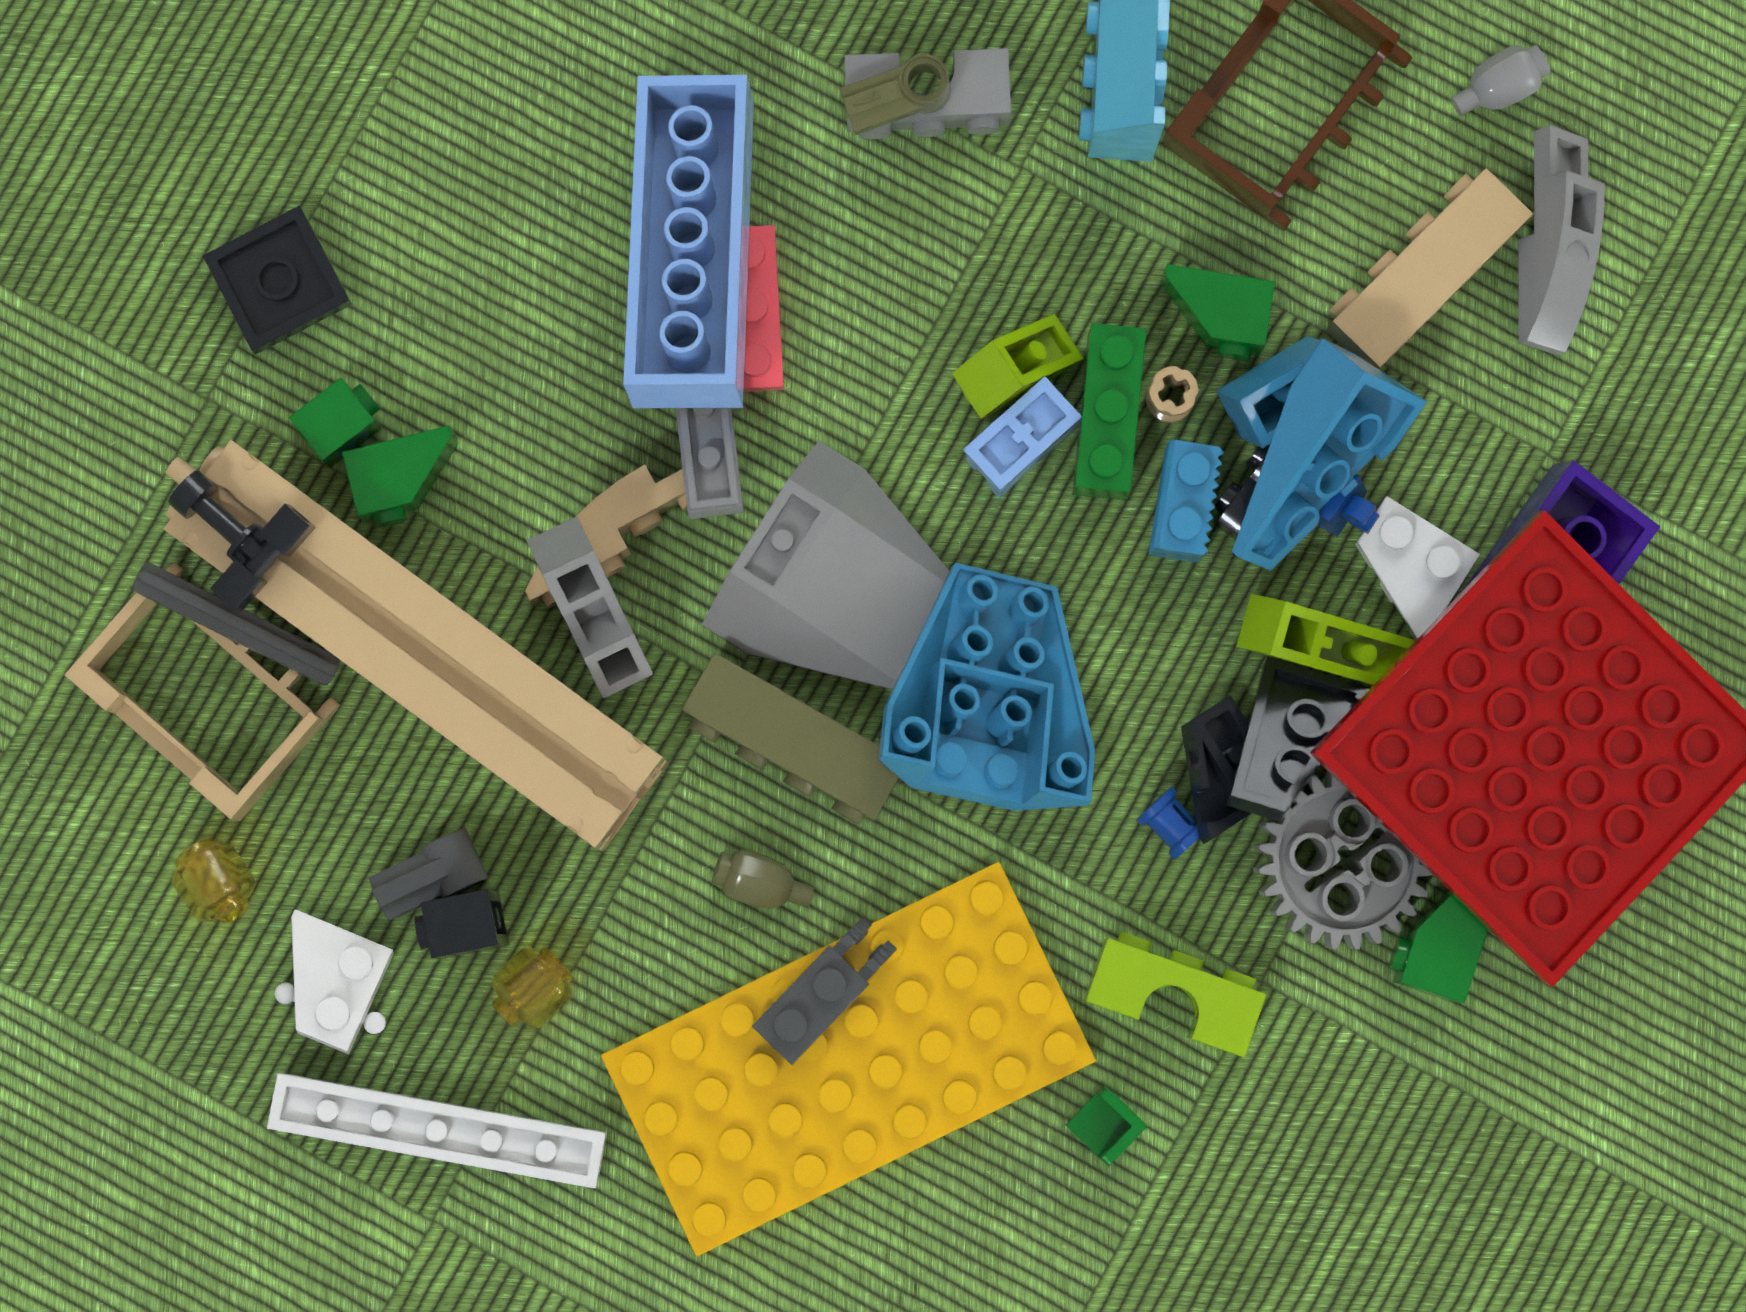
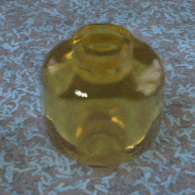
[172,839,256,923]
[492,946,575,1029]

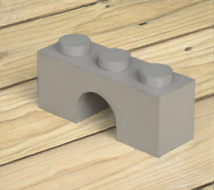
[844,48,1011,139]
[526,516,653,698]

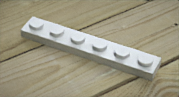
[267,1073,607,1188]

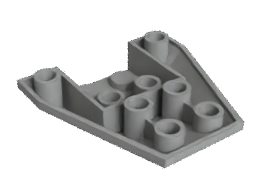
[701,441,949,690]

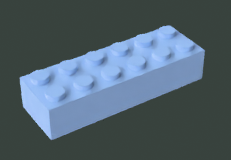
[623,75,754,408]

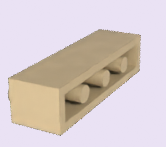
[1326,168,1533,369]

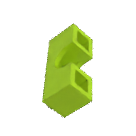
[1083,931,1266,1058]

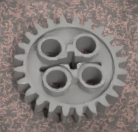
[1253,771,1433,950]

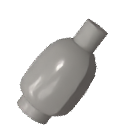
[1451,45,1551,116]

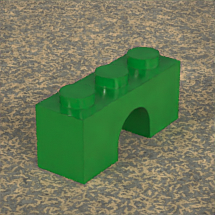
[1072,323,1146,501]

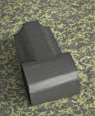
[368,828,488,920]

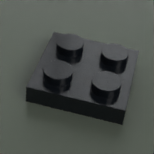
[203,205,352,355]

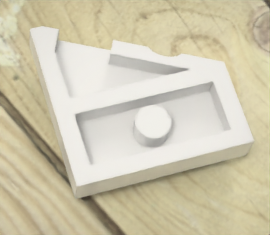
[291,909,394,1054]

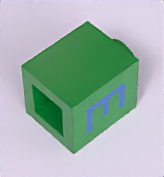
[289,378,382,468]

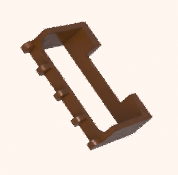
[1162,0,1412,231]

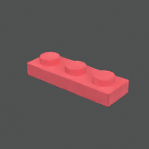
[744,225,784,392]

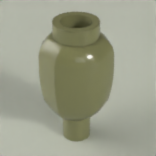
[712,849,815,909]

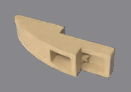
[525,464,687,608]

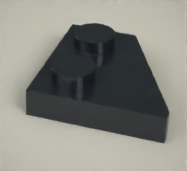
[1181,695,1252,844]

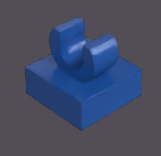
[1318,474,1380,537]

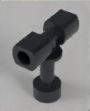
[168,470,316,612]

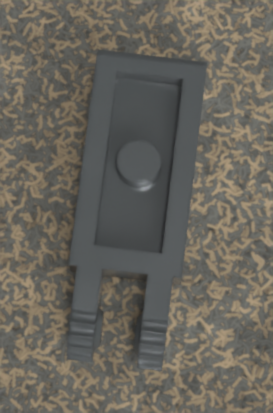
[752,916,897,1065]

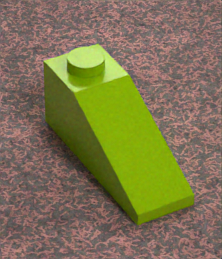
[1236,594,1416,685]

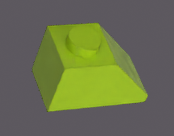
[952,314,1084,419]

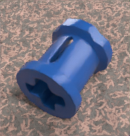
[1136,786,1199,860]

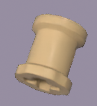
[1145,366,1199,423]

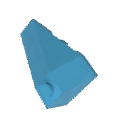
[1232,339,1427,570]

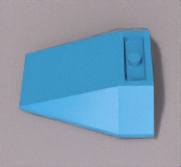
[878,563,1095,811]

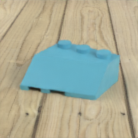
[1079,0,1170,162]

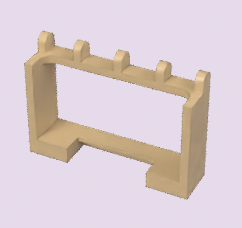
[65,563,340,821]

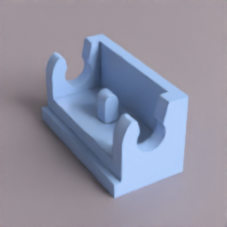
[963,376,1082,498]

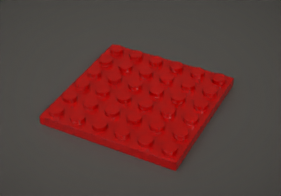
[1310,510,1746,988]

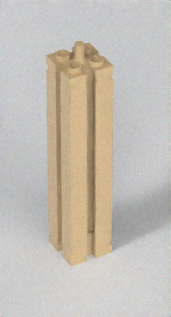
[163,440,669,851]

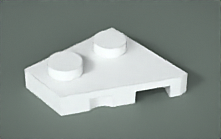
[1355,496,1480,640]

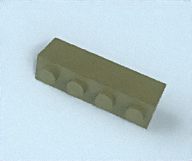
[682,652,899,825]

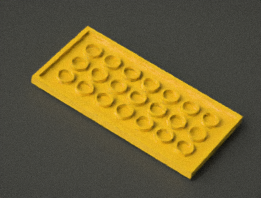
[601,862,1096,1257]

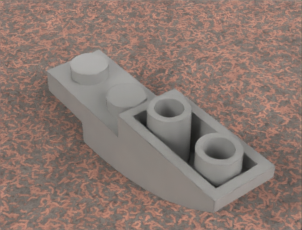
[1518,125,1605,355]

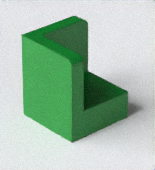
[1065,1085,1148,1167]

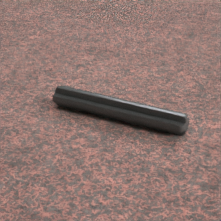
[133,563,340,685]

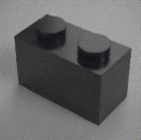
[414,889,510,959]

